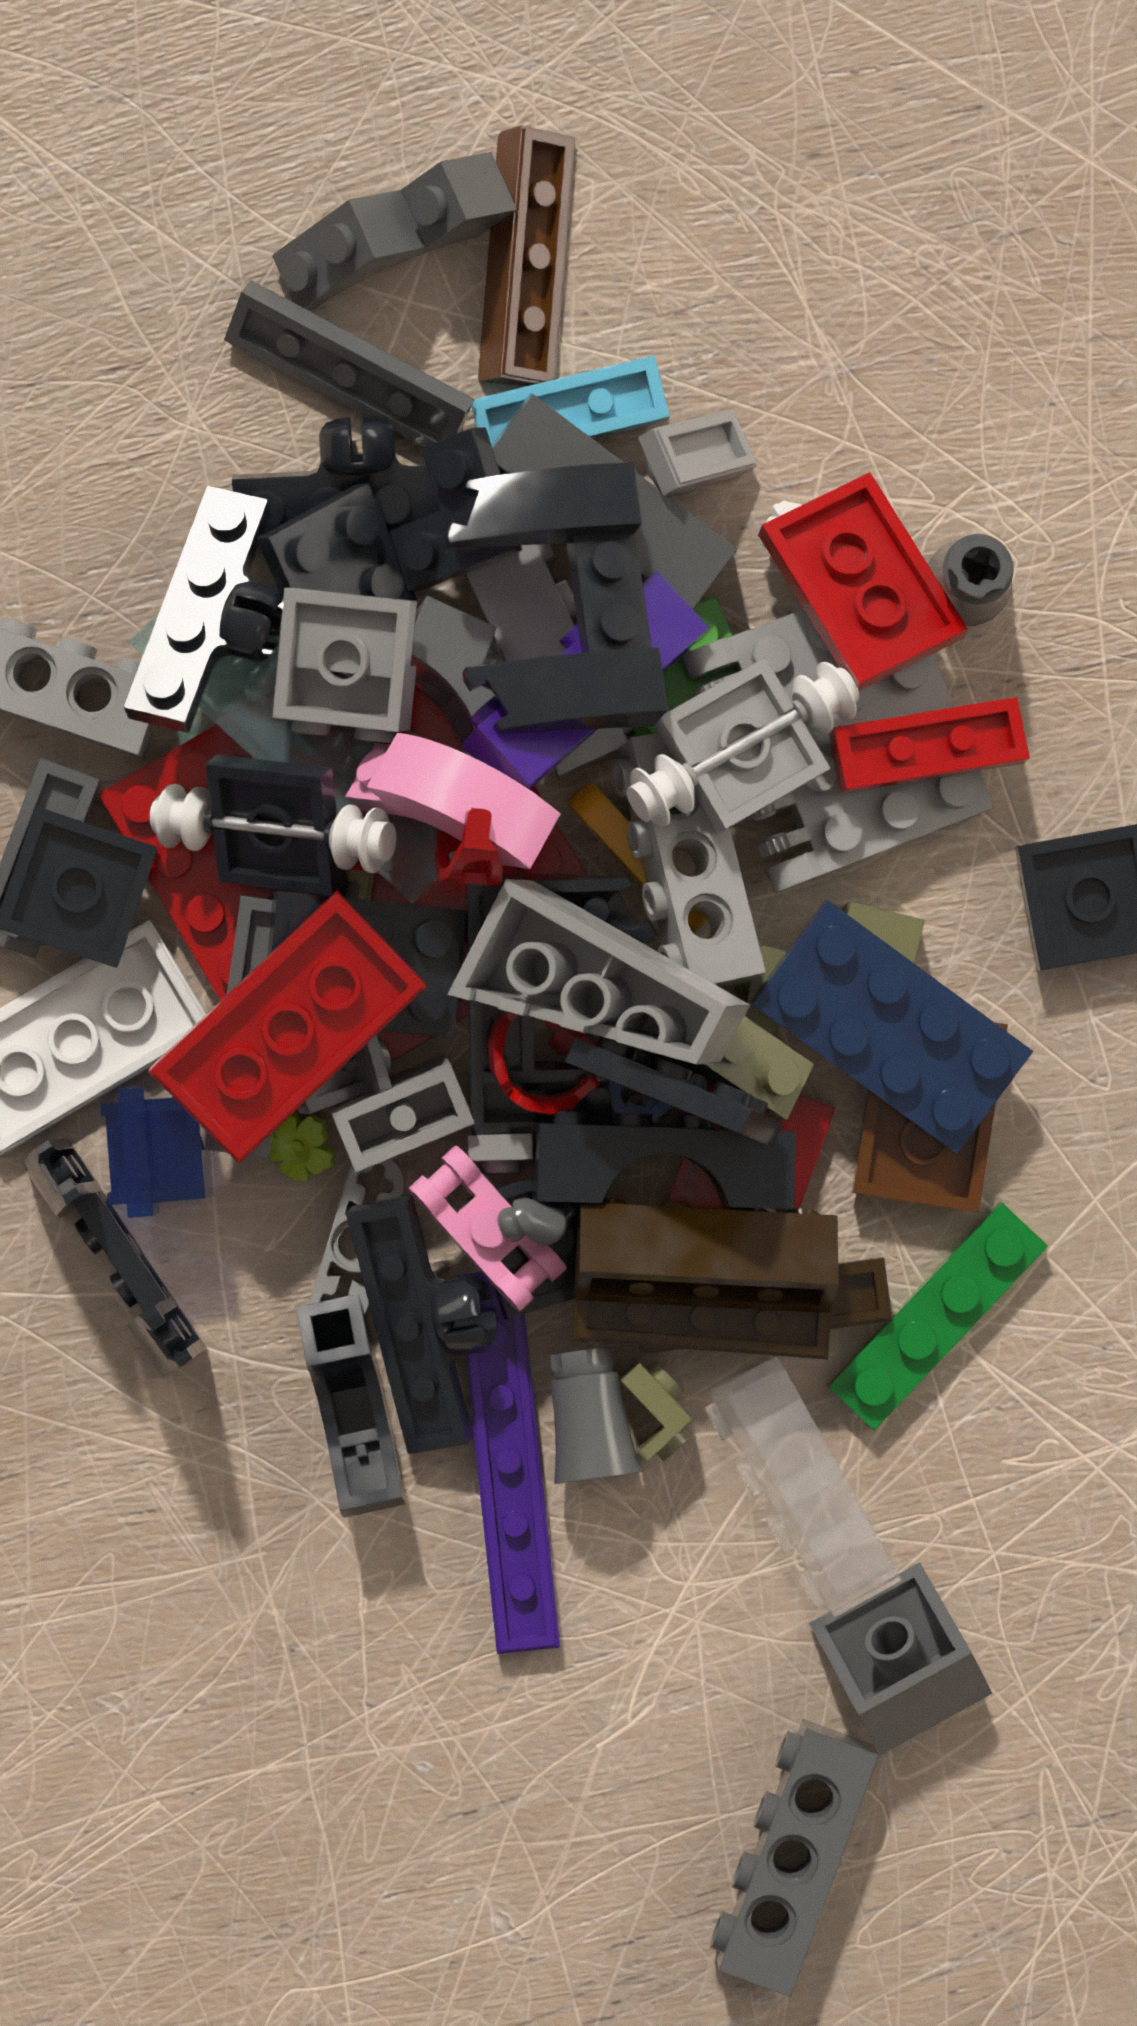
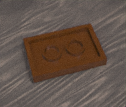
[851,1022,1008,1213]

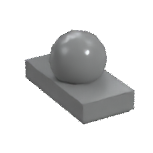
[638,409,757,496]

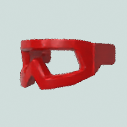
[434,807,503,887]
[488,1011,600,1114]

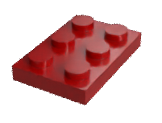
[758,472,968,691]

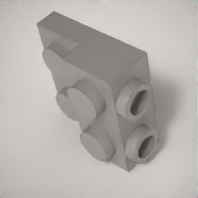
[273,588,417,742]

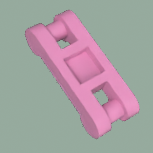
[408,1145,567,1312]

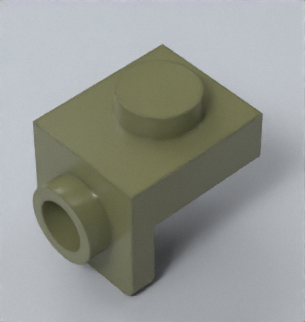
[620,1359,692,1463]

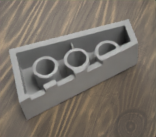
[447,879,750,1064]

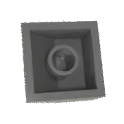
[809,1562,992,1755]

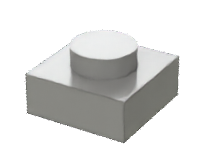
[468,1133,533,1173]

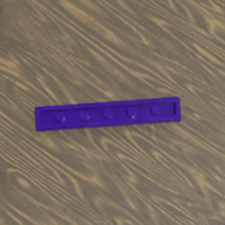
[457,1272,560,1654]

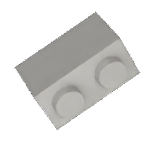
[329,1054,475,1172]

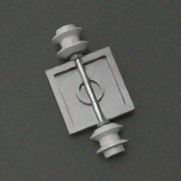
[627,657,859,834]

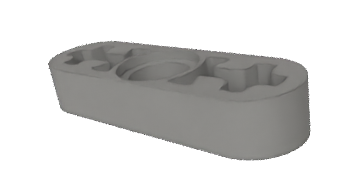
[310,1158,405,1315]

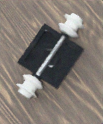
[150,755,396,896]

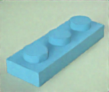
[471,355,670,445]

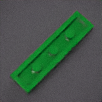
[827,1202,1048,1431]

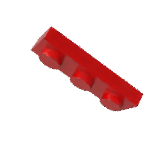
[829,697,1030,794]

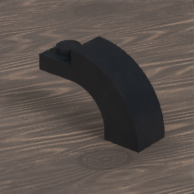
[296,1294,406,1518]

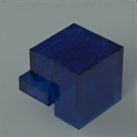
[100,1087,214,1218]

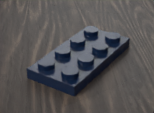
[750,899,1034,1154]

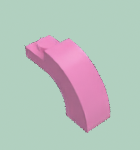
[345,733,561,869]

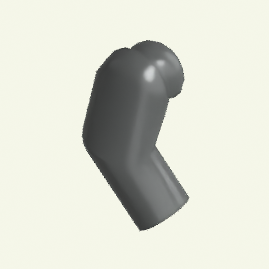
[497,1198,576,1245]

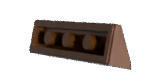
[478,125,575,386]

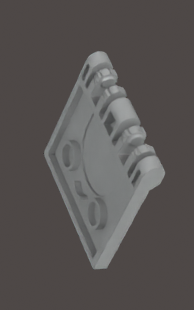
[681,609,995,893]

